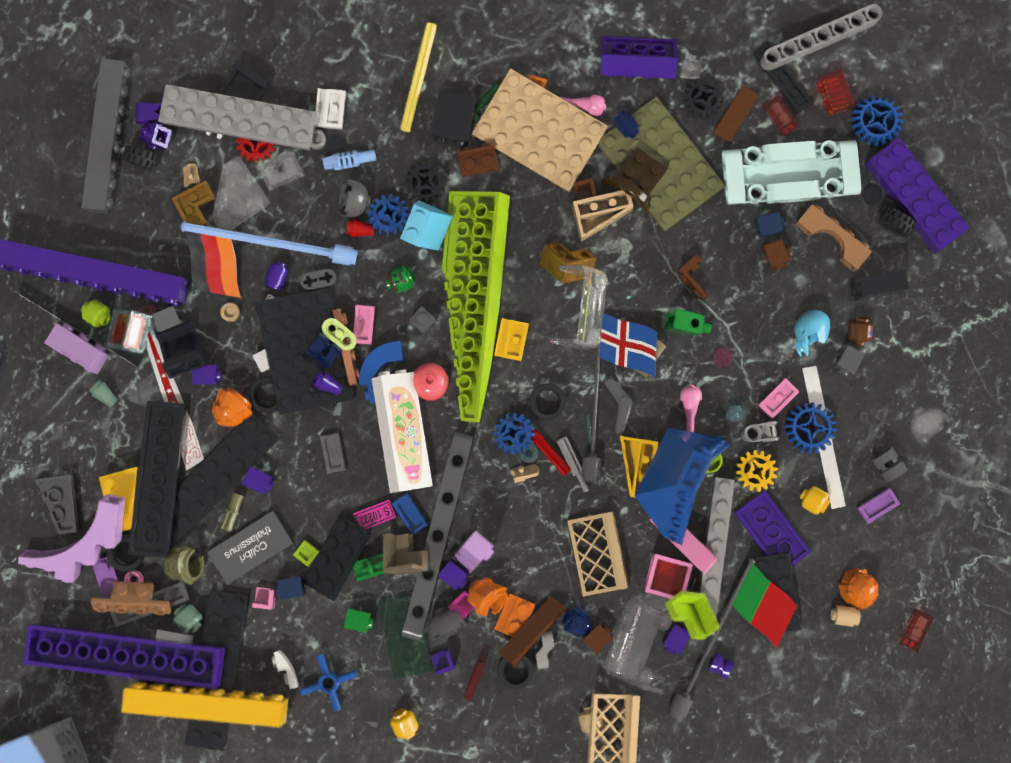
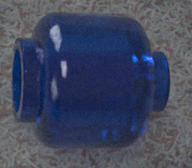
[562,609,592,638]

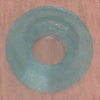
[519,444,539,463]

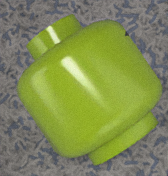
[81,299,111,328]

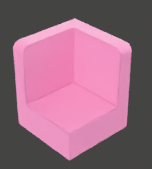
[252,587,276,609]

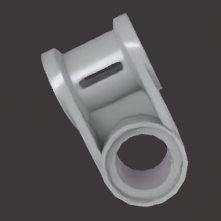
[741,421,780,443]

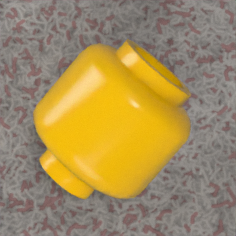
[800,486,830,515]
[390,709,419,739]

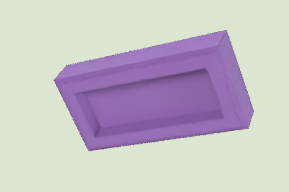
[857,487,900,524]

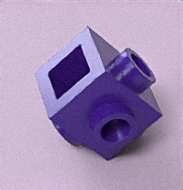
[139,121,172,151]

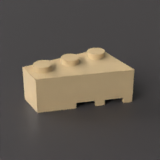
[572,190,633,242]

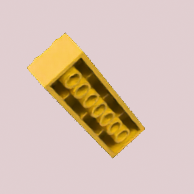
[122,681,288,727]

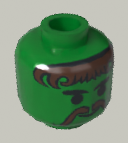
[385,265,415,293]

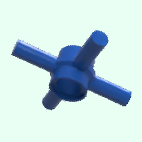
[300,654,358,712]

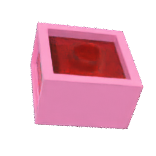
[643,553,693,599]

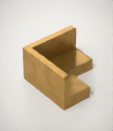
[172,180,215,226]
[540,242,597,284]

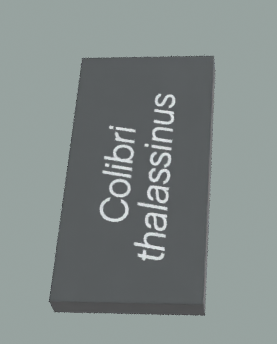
[207,511,294,585]

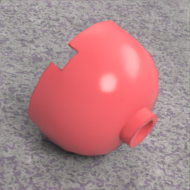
[413,363,449,401]

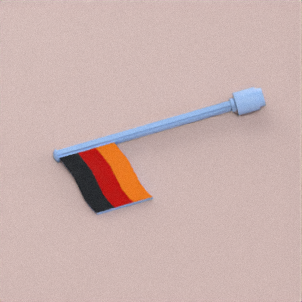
[181,221,357,298]

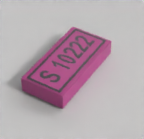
[353,500,396,529]

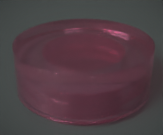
[712,348,732,368]

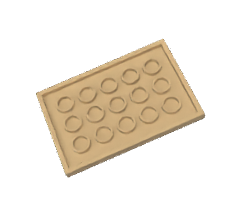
[472,69,608,192]

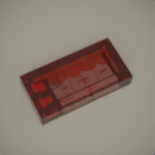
[762,95,800,137]
[899,609,934,653]
[464,660,486,701]

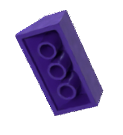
[600,36,678,79]

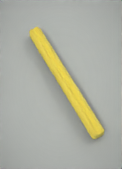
[400,23,436,132]

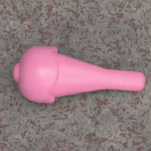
[560,95,606,117]
[680,384,702,432]

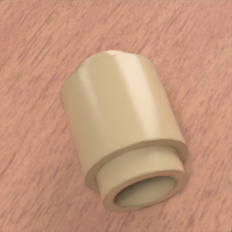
[830,605,860,627]

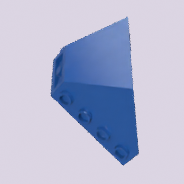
[635,428,731,545]

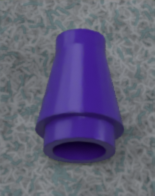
[312,371,343,395]

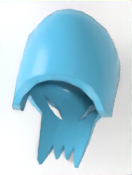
[794,310,830,357]

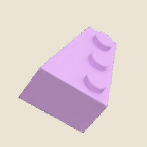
[44,323,109,374]
[451,531,494,575]

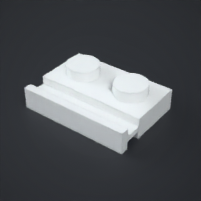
[315,88,346,130]

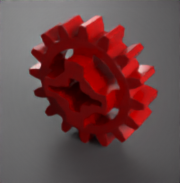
[236,138,277,164]

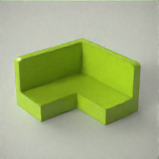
[665,591,720,640]

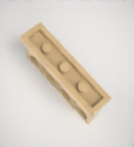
[568,511,630,597]
[588,693,640,763]

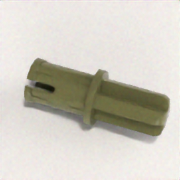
[220,492,244,532]

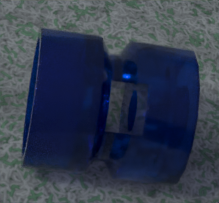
[305,333,342,369]

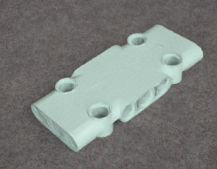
[722,140,861,205]

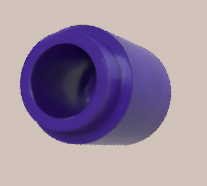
[264,261,288,291]

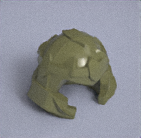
[164,546,204,585]

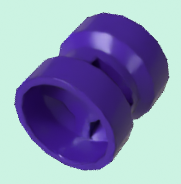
[708,653,734,679]

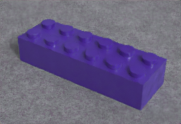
[864,138,970,254]

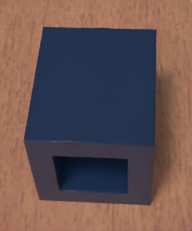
[754,212,785,238]
[275,576,305,600]

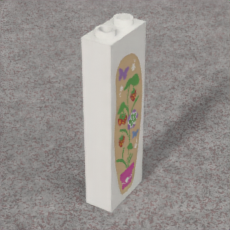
[372,370,433,493]

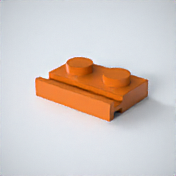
[494,593,535,637]

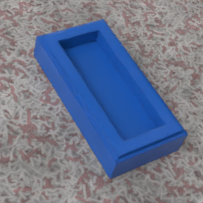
[391,493,428,535]

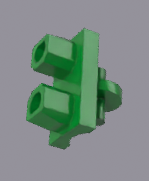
[353,554,385,582]

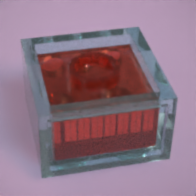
[105,309,152,354]

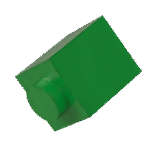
[344,608,374,633]

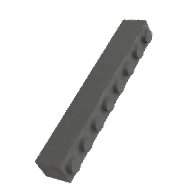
[81,58,130,214]

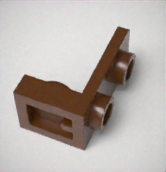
[677,254,707,300]

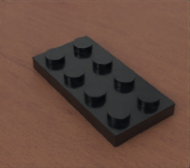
[303,515,372,601]
[750,552,801,635]

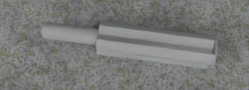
[557,436,589,492]

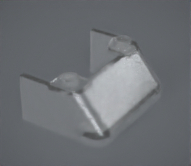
[550,265,608,350]
[605,600,684,694]

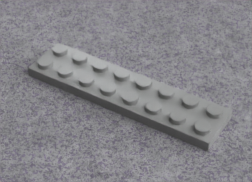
[158,84,317,151]

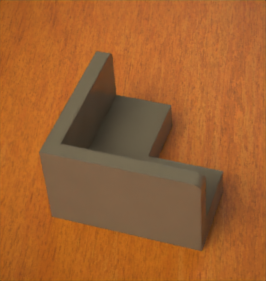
[383,533,428,575]

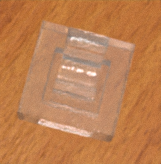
[680,55,702,79]

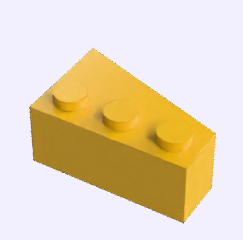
[620,436,660,498]
[99,467,139,532]

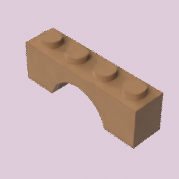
[795,204,872,272]

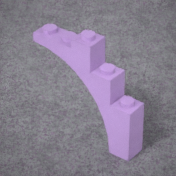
[18,494,125,583]

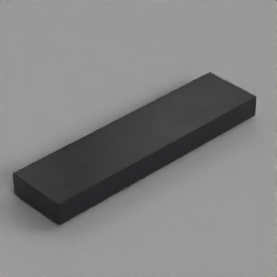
[753,42,813,115]

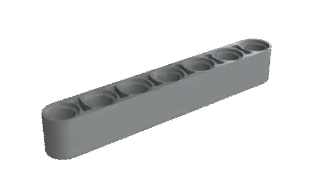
[760,4,882,70]

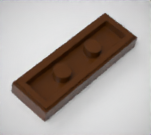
[713,85,759,144]

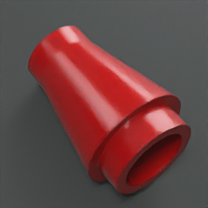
[346,218,374,237]

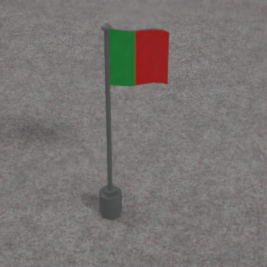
[668,558,797,721]

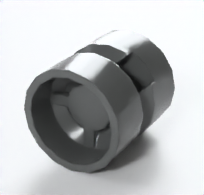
[871,447,908,483]

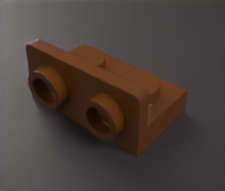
[457,143,499,178]

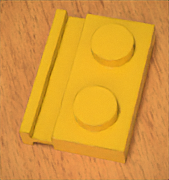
[494,318,529,361]

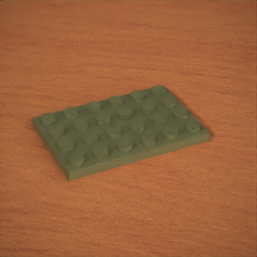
[598,97,725,232]

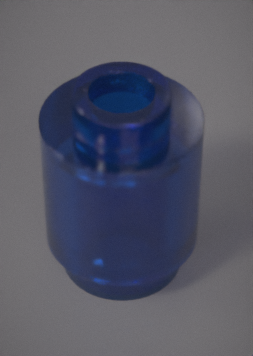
[613,110,641,139]

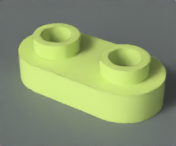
[322,318,357,351]

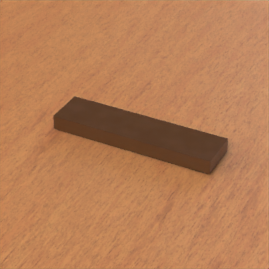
[499,596,566,666]

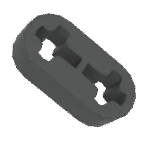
[300,269,337,291]

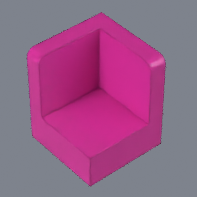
[448,590,475,619]

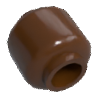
[847,317,874,345]

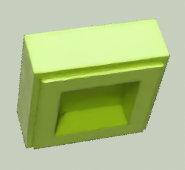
[293,540,320,567]

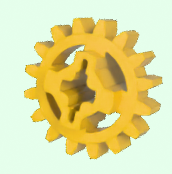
[735,450,778,492]

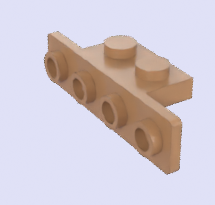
[91,581,172,615]

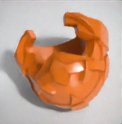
[212,387,253,427]
[839,568,879,610]
[467,577,508,617]

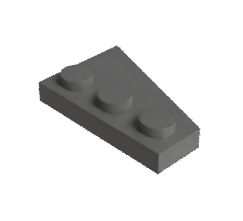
[34,474,80,535]

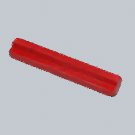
[531,429,571,476]

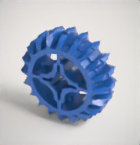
[851,95,903,146]
[784,402,837,454]

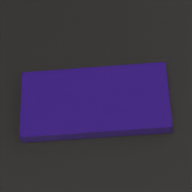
[733,490,811,567]

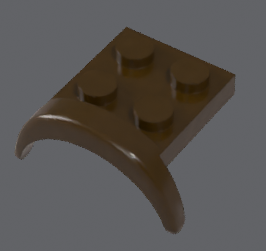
[601,147,668,215]

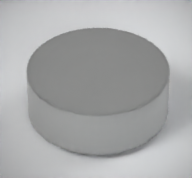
[311,130,327,150]

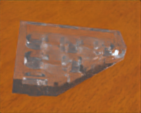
[212,156,271,230]

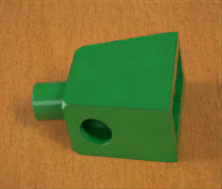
[664,309,712,336]

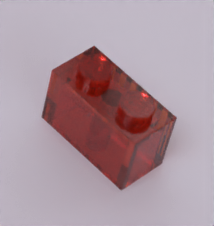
[816,69,855,116]

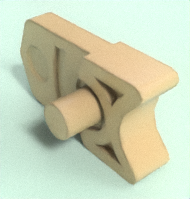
[183,163,200,190]
[511,464,540,483]

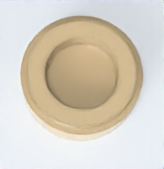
[220,302,241,322]

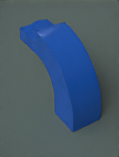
[359,341,404,404]

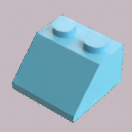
[400,200,453,251]

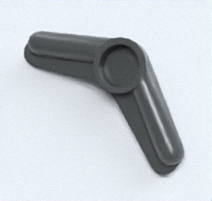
[603,377,633,434]

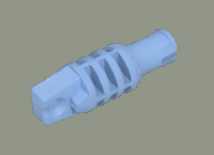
[323,149,376,170]

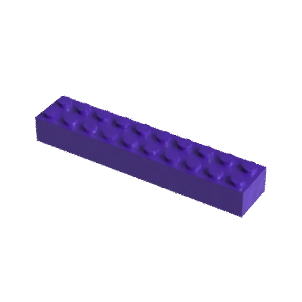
[0,239,189,307]
[23,623,225,689]

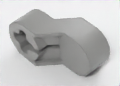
[535,630,554,669]

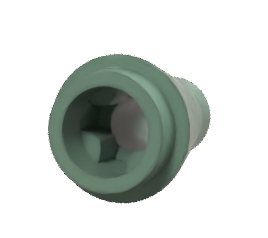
[89,380,118,408]

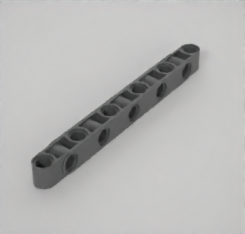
[402,432,474,641]

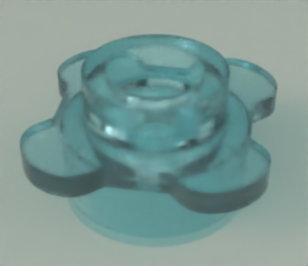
[725,406,746,422]

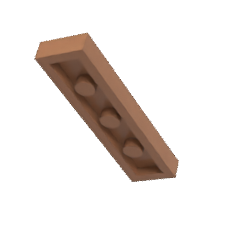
[332,309,360,386]

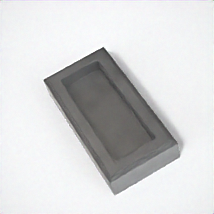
[320,432,346,474]

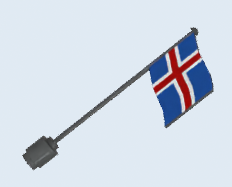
[582,309,658,482]

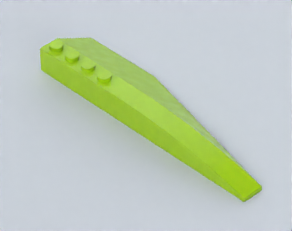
[442,191,510,423]

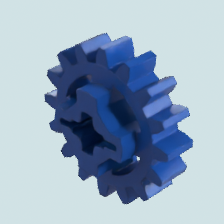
[368,194,410,236]
[493,413,536,456]

